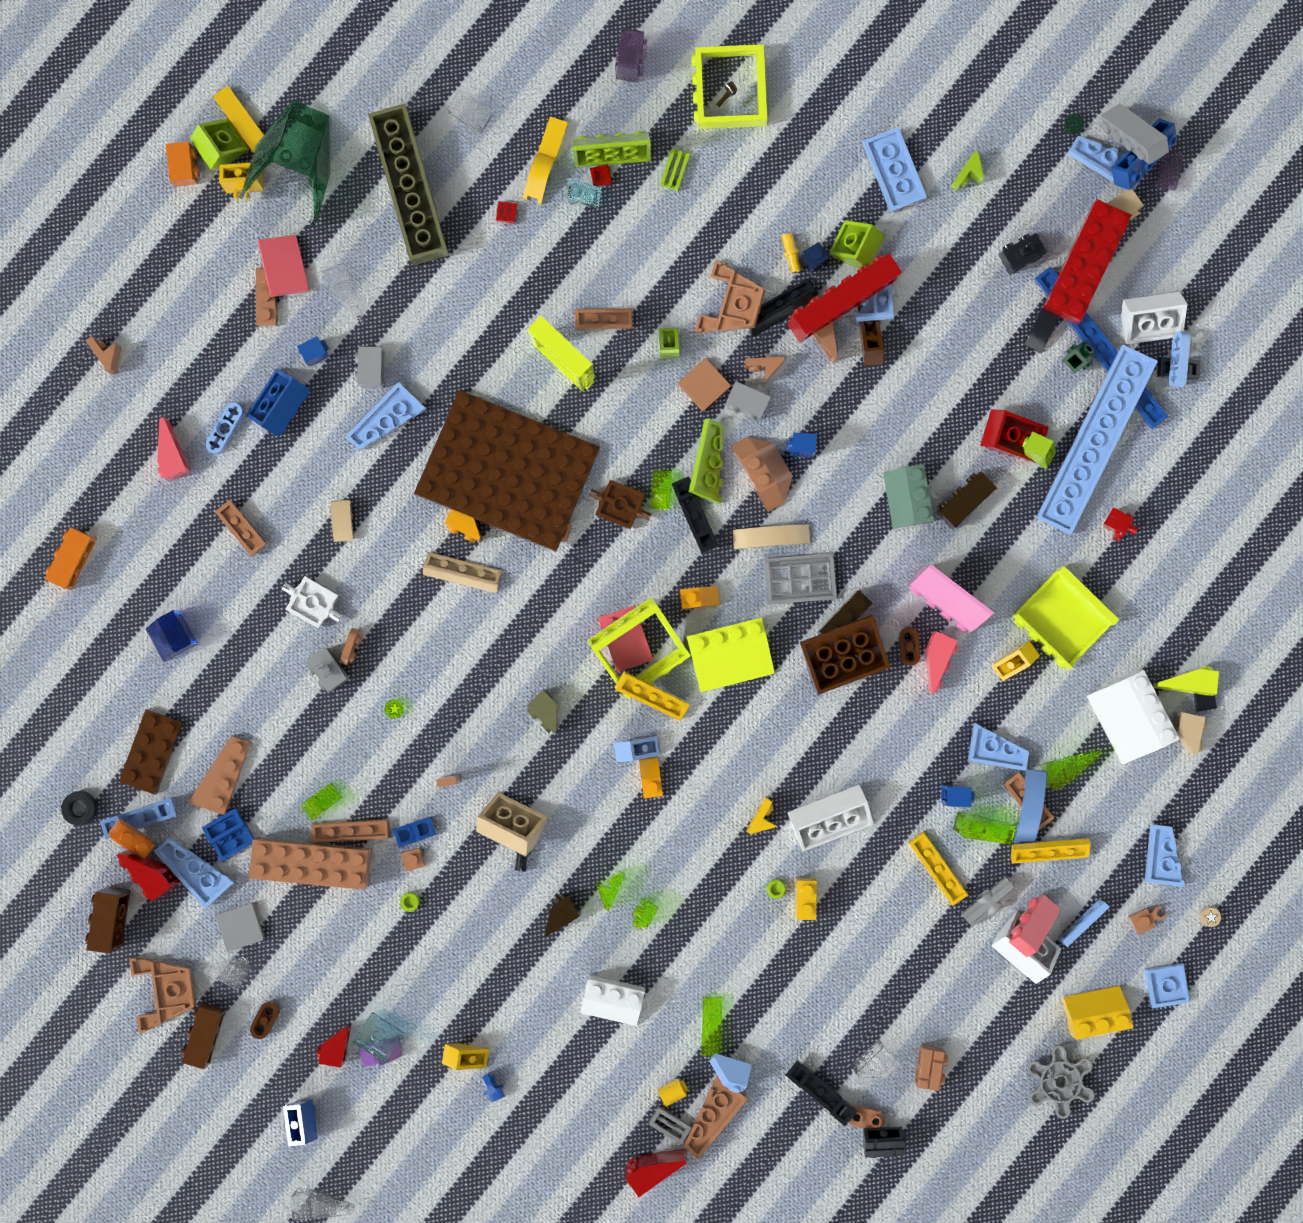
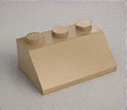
[476,793,547,856]

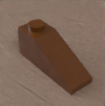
[858,307,884,366]

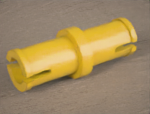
[781,233,803,274]

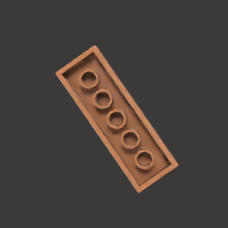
[249,837,372,890]

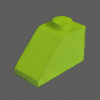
[1022,432,1056,469]

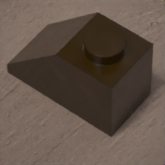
[545,893,581,936]

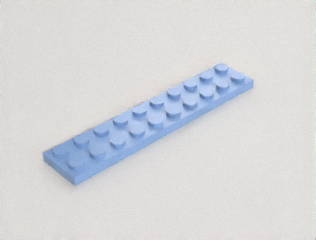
[1036,344,1158,535]

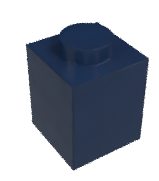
[801,242,829,273]

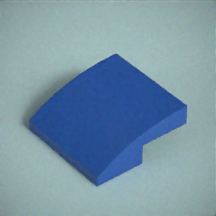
[202,808,255,862]

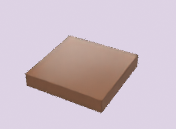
[677,358,731,412]

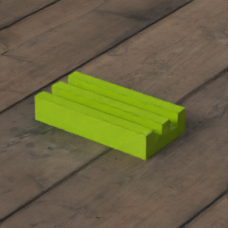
[660,148,690,191]

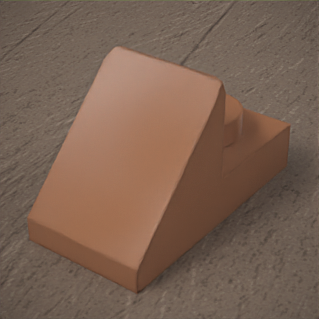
[86,336,121,375]
[745,357,784,383]

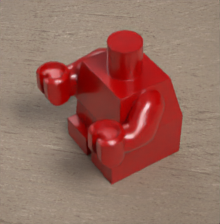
[1104,507,1138,541]

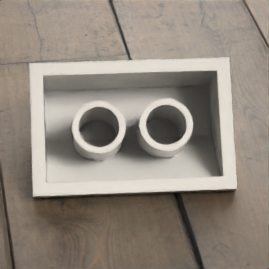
[1121,292,1187,344]
[992,911,1062,984]
[580,975,645,1026]

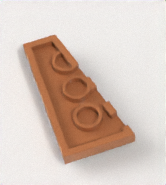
[188,736,251,815]
[683,1075,748,1159]

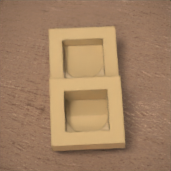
[331,500,354,542]

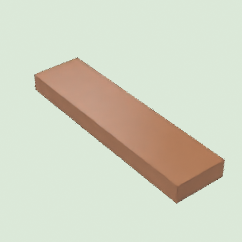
[311,819,390,843]

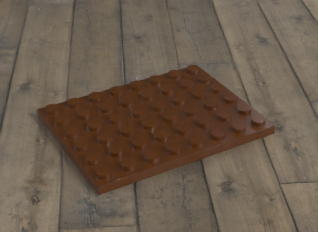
[414,390,600,552]

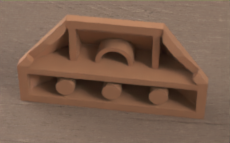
[731,437,792,512]

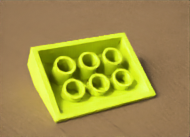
[686,617,775,692]

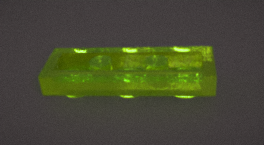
[701,996,722,1056]

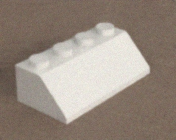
[788,785,873,852]

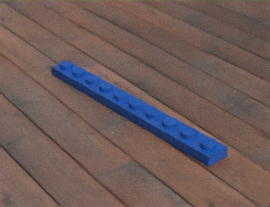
[1034,266,1168,429]

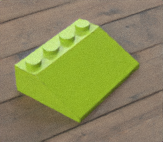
[572,131,651,168]

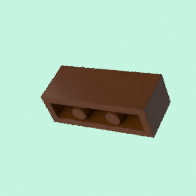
[181,1003,226,1069]

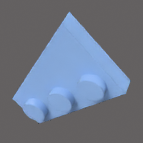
[968,723,1029,771]

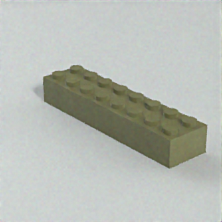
[368,103,449,266]

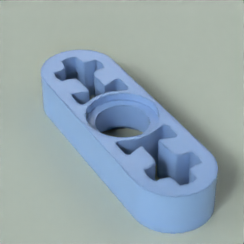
[1169,331,1190,388]
[206,403,244,454]

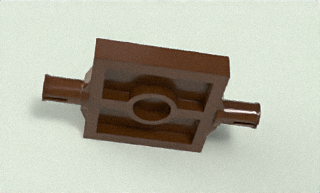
[589,480,652,530]

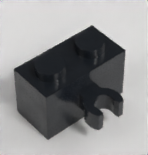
[999,233,1047,275]

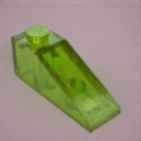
[1041,749,1102,790]
[952,812,1017,845]

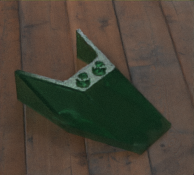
[239,100,330,228]

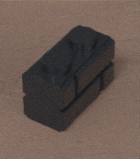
[863,1126,905,1158]

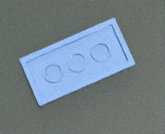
[862,127,927,213]

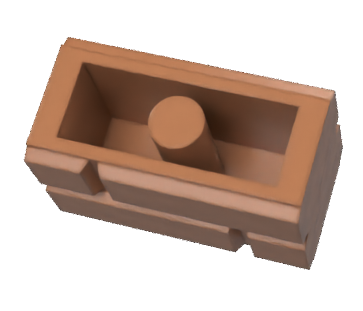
[914,1045,948,1091]

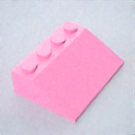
[908,564,994,633]

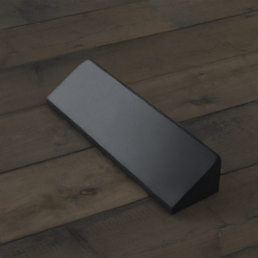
[749,279,818,336]

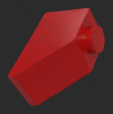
[316,1024,351,1068]

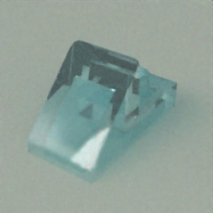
[565,178,601,208]

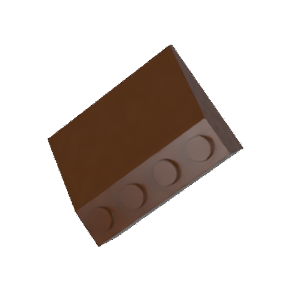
[800,615,891,695]

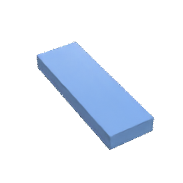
[1058,900,1109,947]

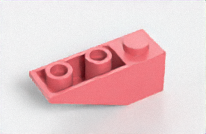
[925,631,958,694]

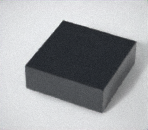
[1193,694,1217,712]

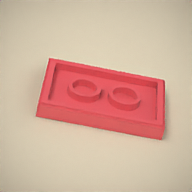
[258,235,309,297]

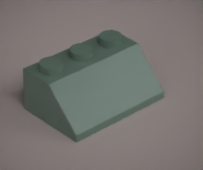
[883,464,934,529]

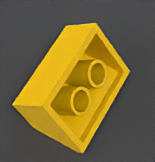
[1063,985,1133,1040]

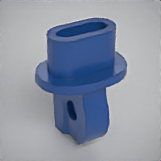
[483,1072,505,1102]

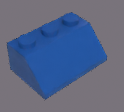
[246,369,310,437]

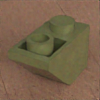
[527,690,558,733]

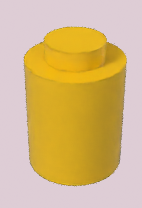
[658,1078,689,1107]

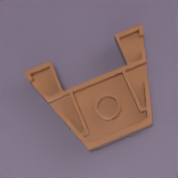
[695,260,766,334]
[129,957,196,1034]

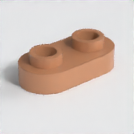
[340,627,363,666]
[849,1105,885,1128]

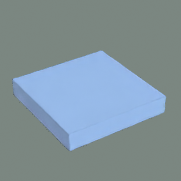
[1144,963,1190,1008]

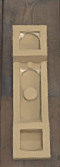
[733,524,810,549]

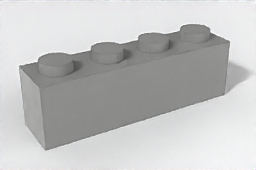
[1101,103,1169,164]

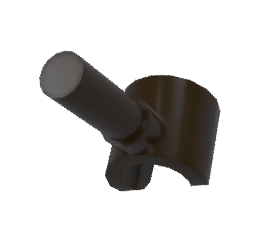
[716,81,737,107]

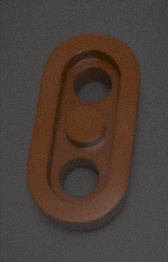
[898,627,920,666]
[250,1001,280,1039]

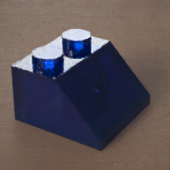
[146,610,198,662]

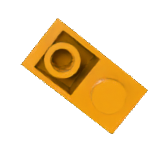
[444,509,482,543]

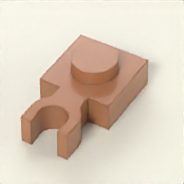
[1128,905,1167,935]

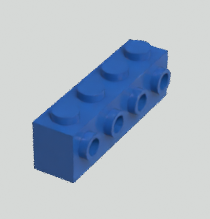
[1111,118,1177,190]

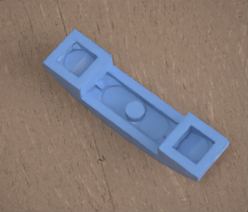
[1013,769,1047,844]
[100,798,178,839]

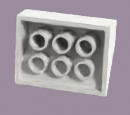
[1087,670,1179,764]

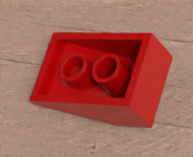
[980,409,1049,463]
[625,1148,687,1198]

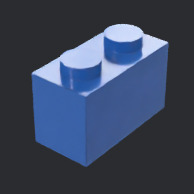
[786,432,817,458]
[941,784,975,807]
[283,1099,318,1146]

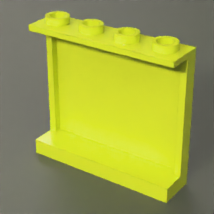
[1012,566,1119,669]

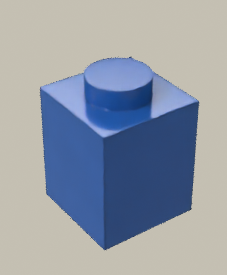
[297,336,330,367]

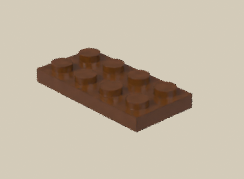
[119,709,183,795]

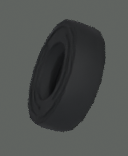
[61,791,97,826]

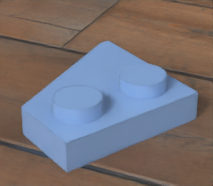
[856,284,894,322]

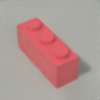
[1009,894,1061,957]

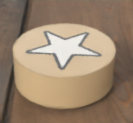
[1199,907,1221,927]

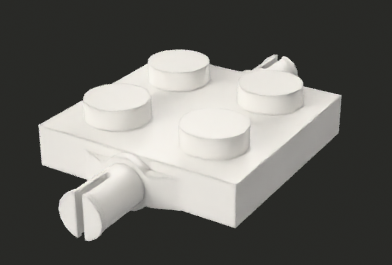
[282,576,342,629]

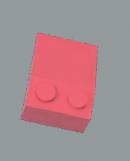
[598,605,653,673]

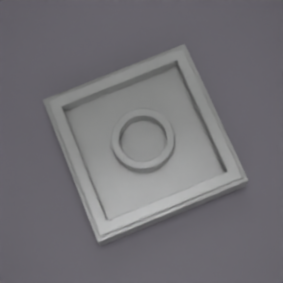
[215,903,265,952]

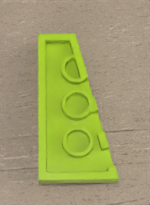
[689,418,723,504]

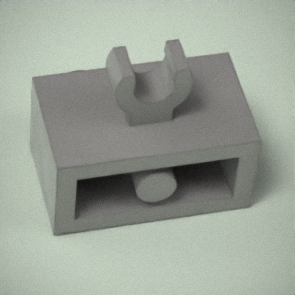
[306,647,350,692]

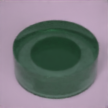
[1064,114,1084,135]

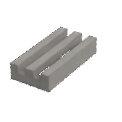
[649,1106,692,1144]

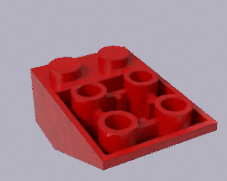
[116,850,181,901]

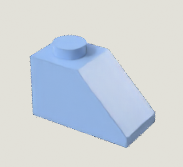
[614,736,660,762]
[710,1053,752,1093]

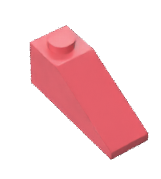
[157,417,191,481]

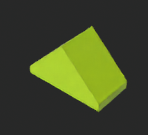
[659,328,679,358]

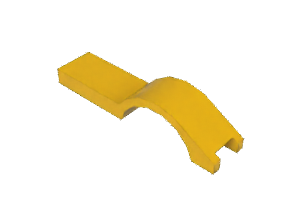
[523,117,568,205]

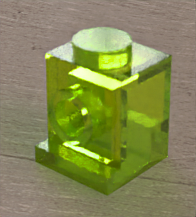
[632,897,658,929]

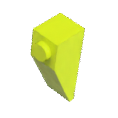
[1153,666,1219,696]

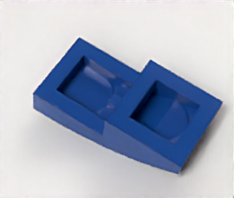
[392,817,436,847]

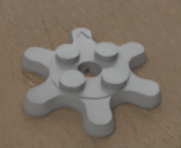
[1028,1045,1094,1119]

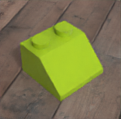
[190,118,249,170]
[829,220,885,268]

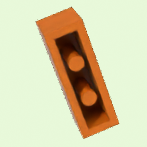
[45,527,97,590]

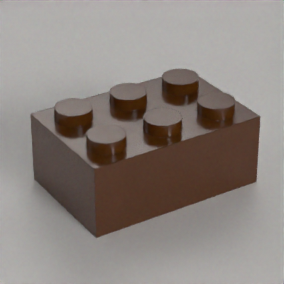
[85,886,131,954]

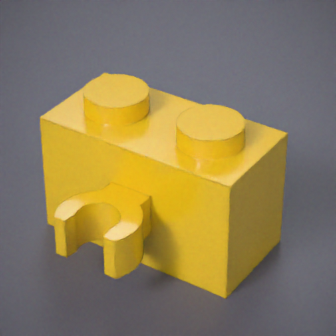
[219,162,264,201]

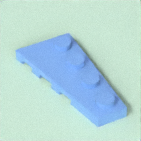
[345,382,427,451]

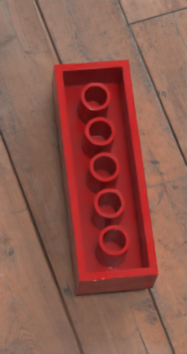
[1043,199,1132,325]
[787,253,903,343]

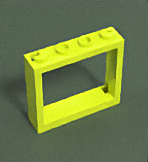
[691,44,767,129]
[527,315,595,391]
[587,597,690,699]

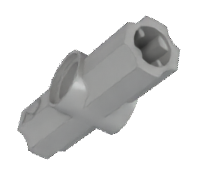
[961,877,1017,927]

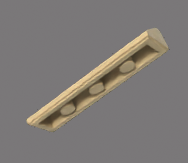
[423,552,502,593]

